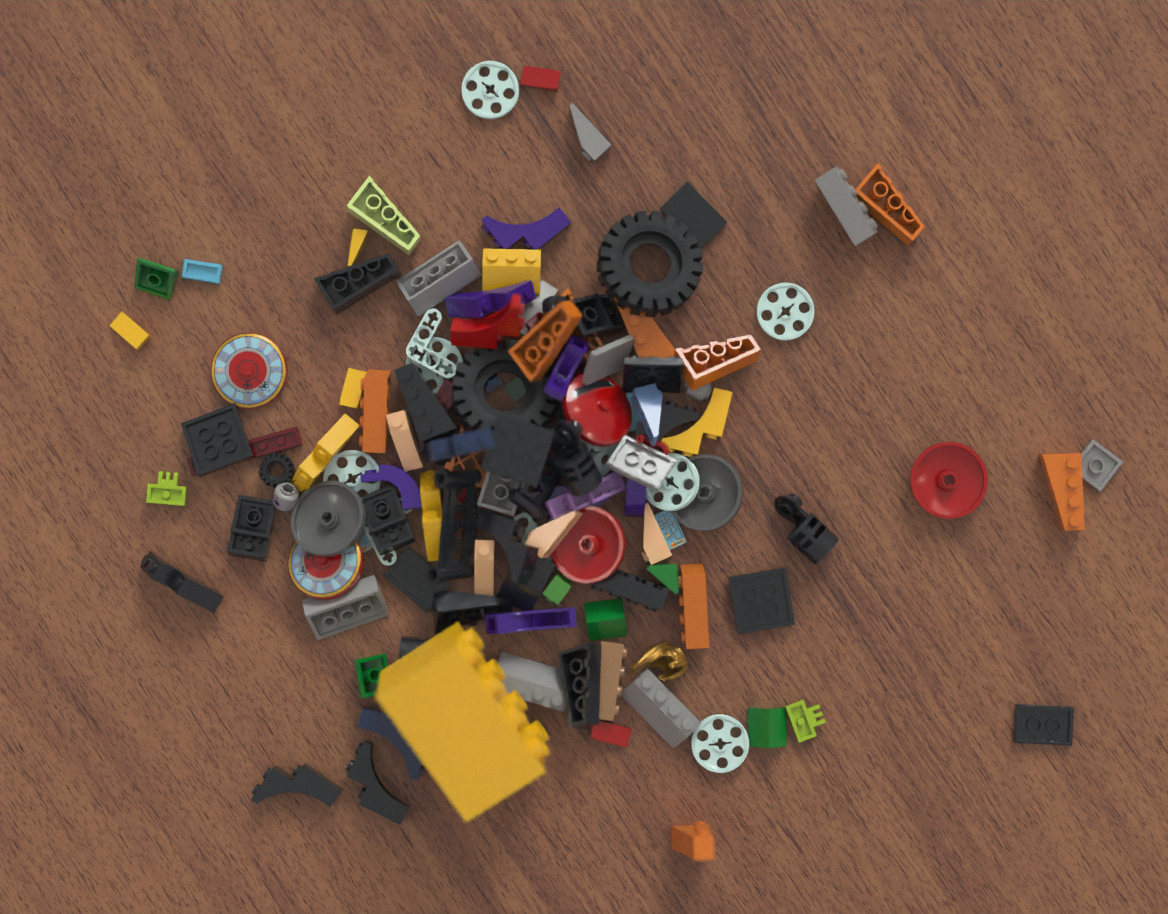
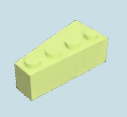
[346,176,420,256]

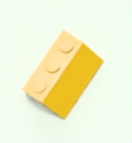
[482,249,541,295]

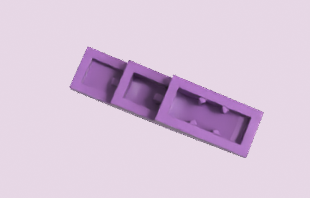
[545,472,626,520]

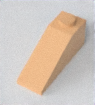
[386,410,424,472]
[641,503,672,565]
[525,511,583,558]
[474,540,495,596]

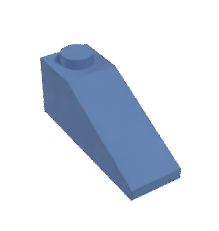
[631,383,663,446]

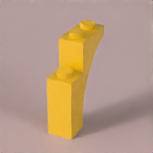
[661,388,733,457]
[290,414,360,493]
[420,470,442,561]

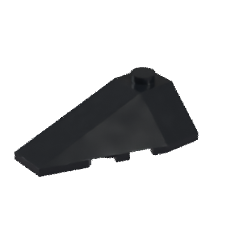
[432,591,513,634]

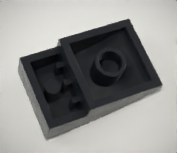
[569,293,625,338]
[361,484,416,556]
[227,495,276,562]
[496,556,555,611]

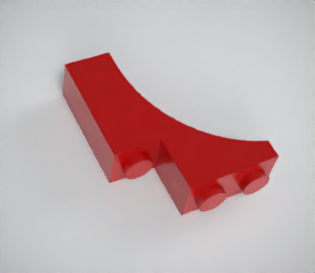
[450,294,525,349]

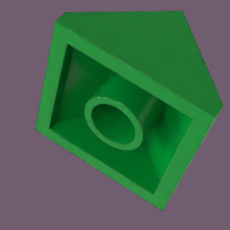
[134,257,180,300]
[646,563,679,594]
[584,598,627,641]
[354,653,388,698]
[748,707,787,748]

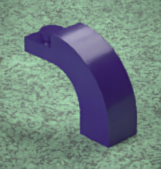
[544,334,589,401]
[360,465,422,510]
[624,478,646,517]

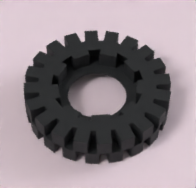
[596,211,704,317]
[452,339,557,432]

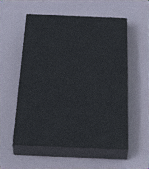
[660,182,727,248]
[384,546,452,613]
[1013,704,1074,746]

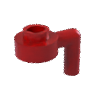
[636,434,669,456]

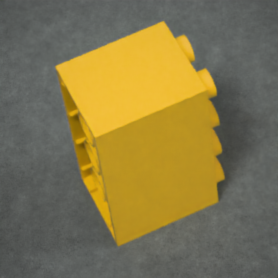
[376,622,550,822]

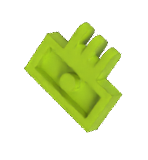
[146,471,187,506]
[785,699,826,743]

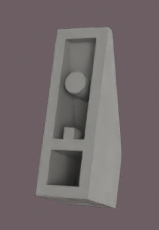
[569,103,611,163]

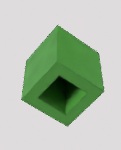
[543,572,574,605]

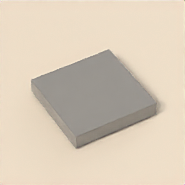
[1081,439,1123,492]

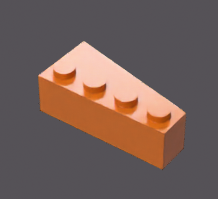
[508,301,582,382]

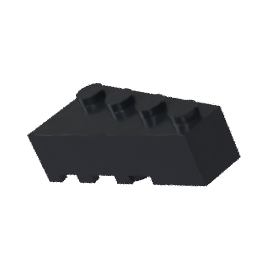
[314,253,402,315]
[394,363,461,444]
[589,569,670,612]
[557,642,602,729]

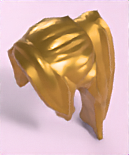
[630,640,689,681]

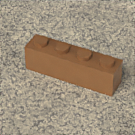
[599,640,627,721]

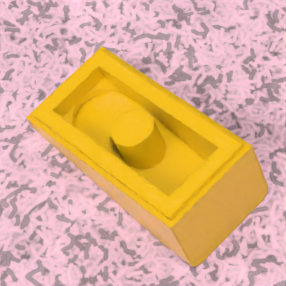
[348,229,369,267]
[110,311,151,350]
[339,368,367,409]

